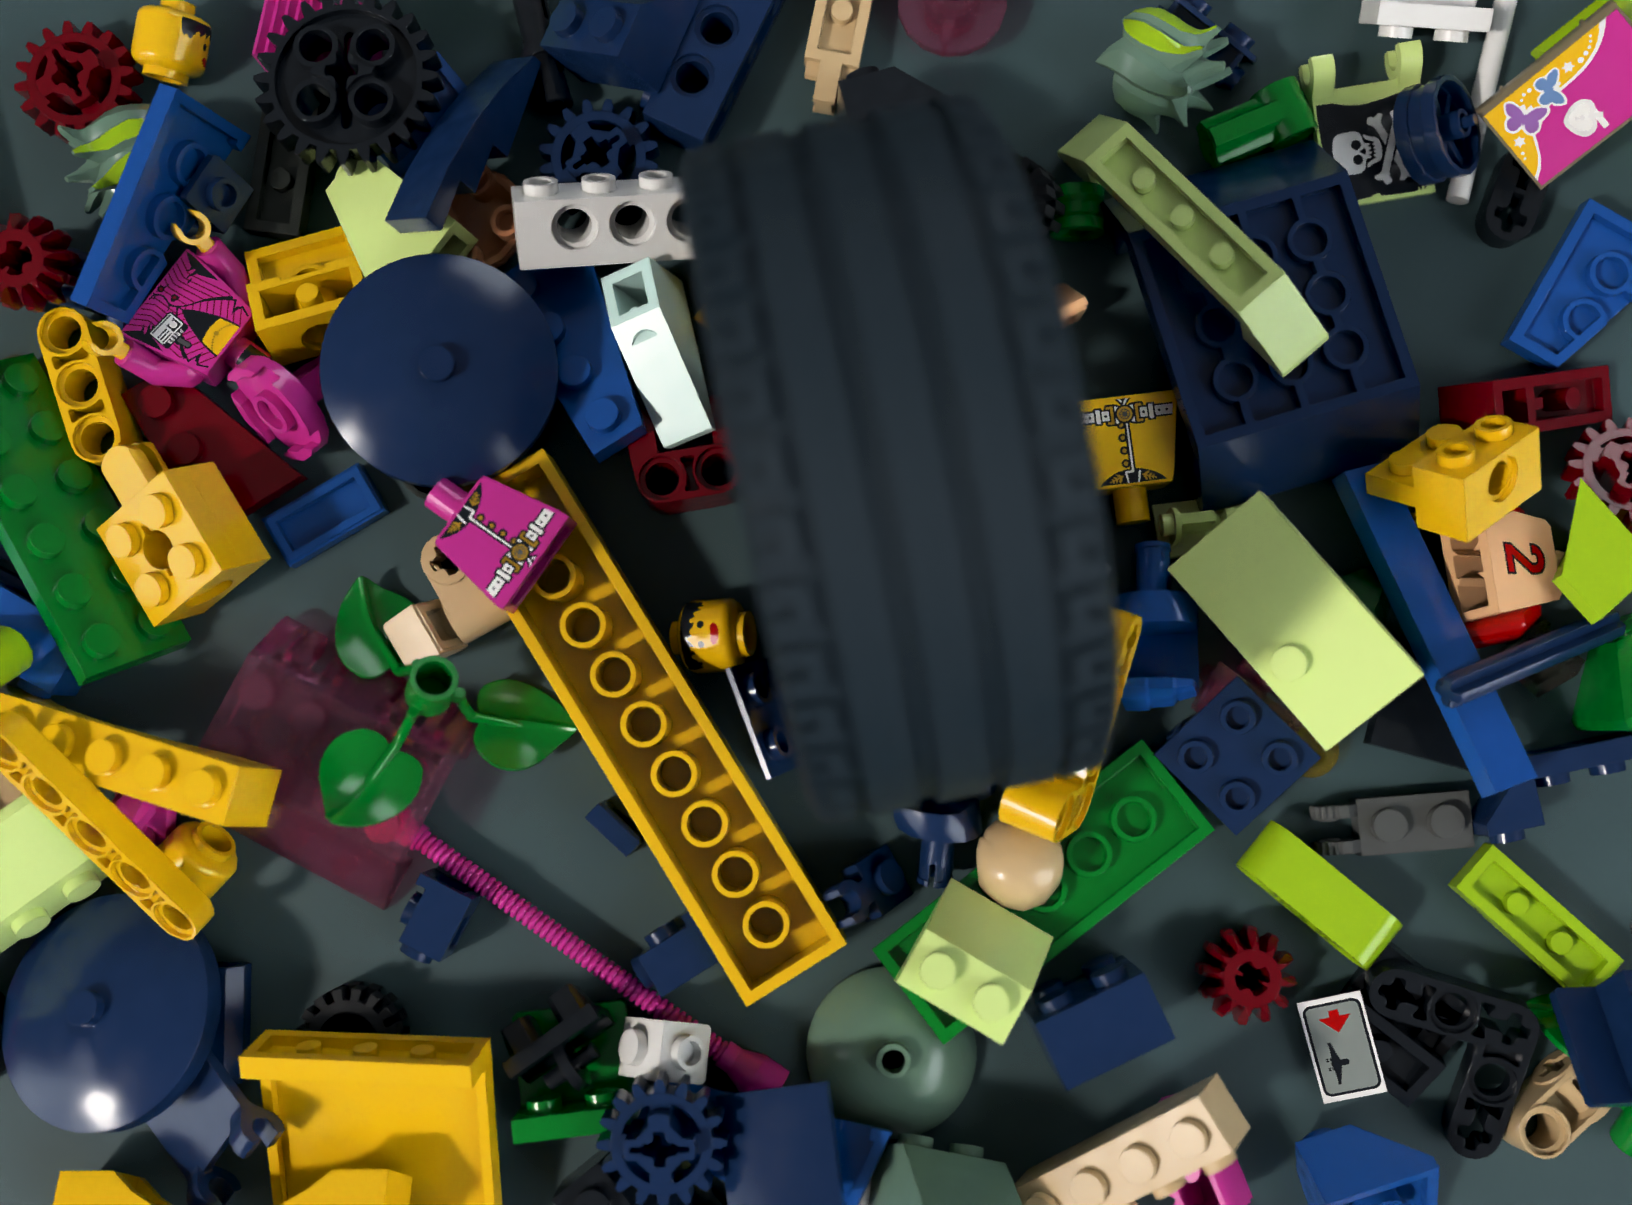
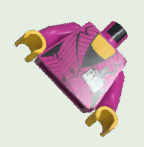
[81,209,274,388]

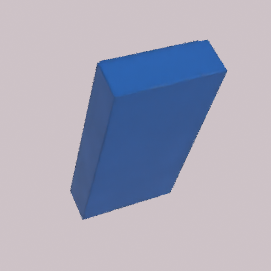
[262,462,391,568]

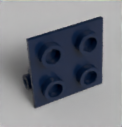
[725,657,798,780]
[1154,675,1321,835]

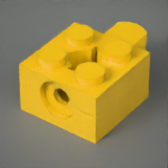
[96,442,271,627]

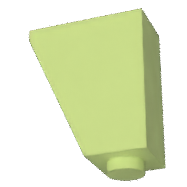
[325,160,479,277]

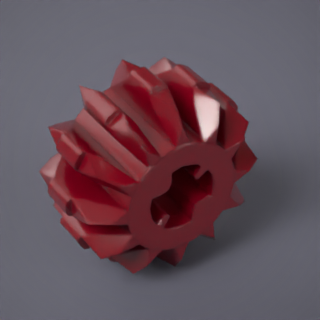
[0,213,82,313]
[1195,924,1297,1025]

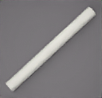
[1446,0,1518,205]

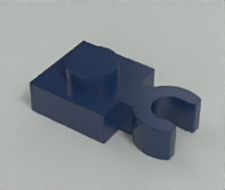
[822,843,913,930]

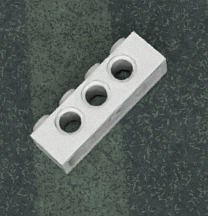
[511,170,691,270]

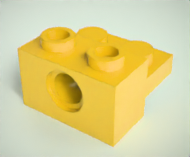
[244,226,365,366]
[1365,415,1542,543]

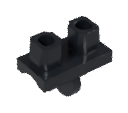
[501,983,616,1091]

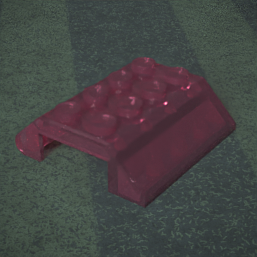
[198,616,478,910]

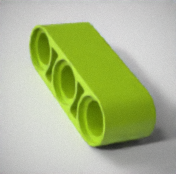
[1235,820,1403,971]

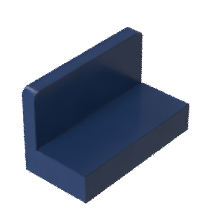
[1549,970,1632,1108]

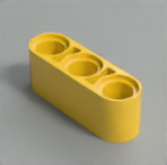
[37,307,143,466]

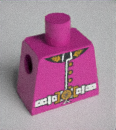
[425,475,577,614]

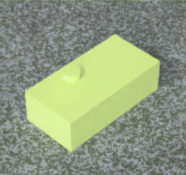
[1167,491,1424,752]

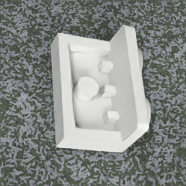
[1358,0,1494,43]

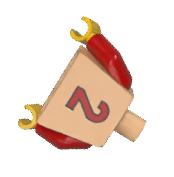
[1411,506,1565,649]

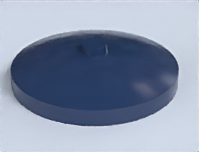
[320,253,559,488]
[1,894,221,1133]

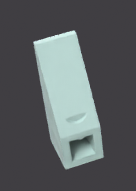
[601,257,716,450]

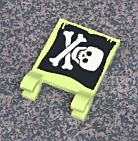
[1299,40,1436,206]

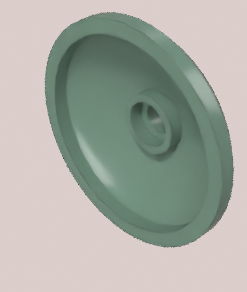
[806,965,977,1139]

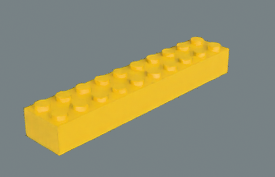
[468,448,847,1007]

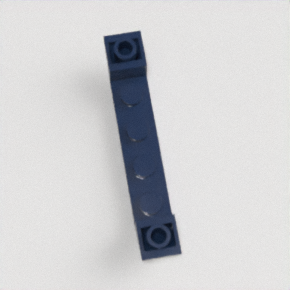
[1471,731,1632,844]

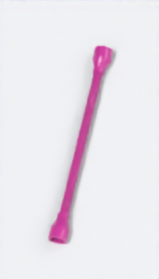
[364,806,790,1093]

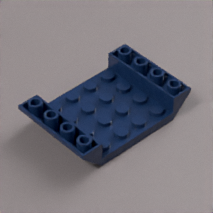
[1101,140,1420,512]

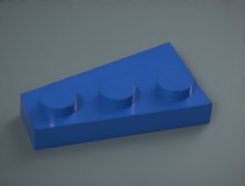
[1500,198,1632,372]

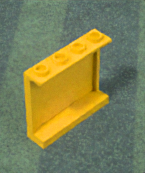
[239,1029,503,1205]

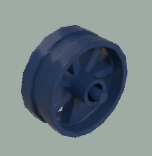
[1393,74,1481,186]

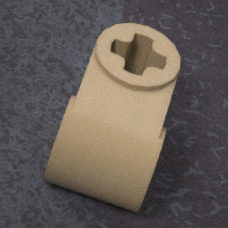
[420,535,511,644]
[1502,1050,1612,1159]

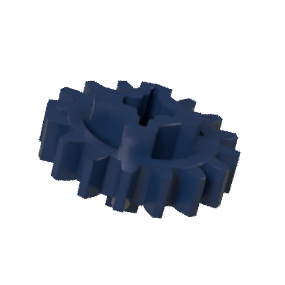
[539,99,660,222]
[596,1070,729,1205]

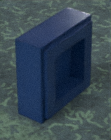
[585,800,645,857]

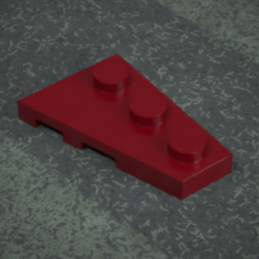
[121,380,308,516]

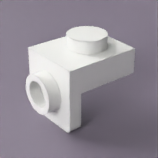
[618,1016,711,1085]

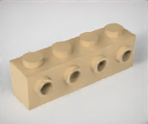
[1014,1073,1250,1205]

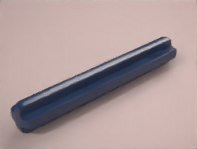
[1435,609,1626,708]

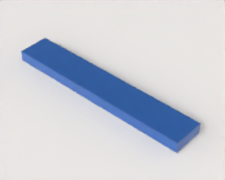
[1332,462,1538,798]

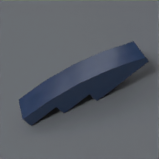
[385,56,541,233]

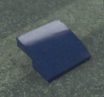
[716,1081,845,1205]

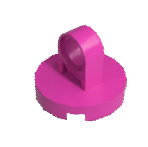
[228,355,329,461]

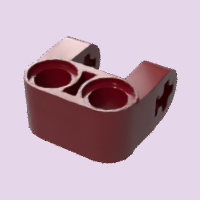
[628,395,737,515]

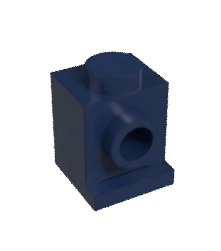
[399,868,482,964]
[630,909,719,998]

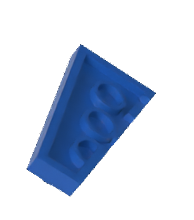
[70,83,251,324]

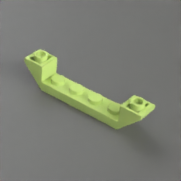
[1057,114,1329,378]

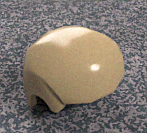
[976,820,1064,911]

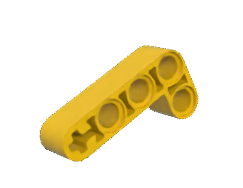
[998,608,1142,843]

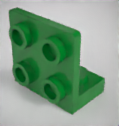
[511,999,639,1144]

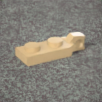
[804,0,873,116]

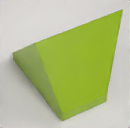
[1552,478,1632,625]

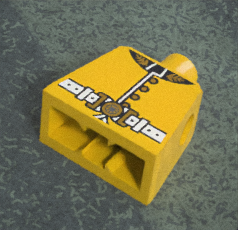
[1085,390,1177,525]

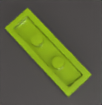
[1448,843,1625,987]

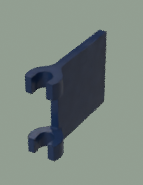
[146,1050,285,1205]

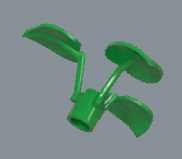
[318,576,577,828]

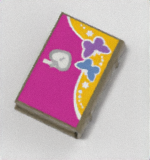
[1475,0,1632,190]

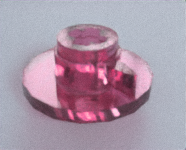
[898,0,1007,57]

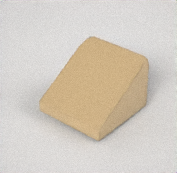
[383,599,468,665]

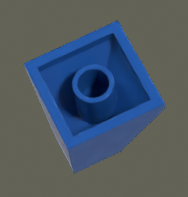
[1295,1124,1439,1205]

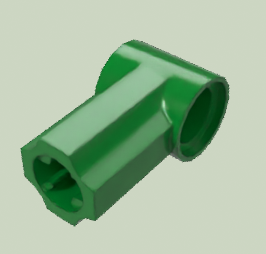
[1196,76,1318,168]

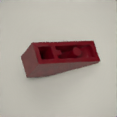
[1437,365,1613,432]

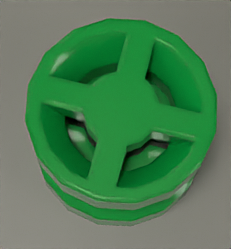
[1049,182,1105,242]

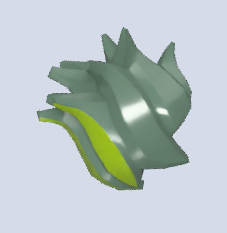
[1095,7,1233,135]
[57,104,151,218]

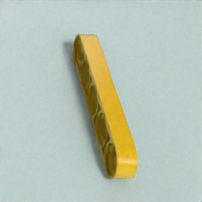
[0,711,214,941]

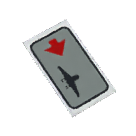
[1296,990,1388,1104]

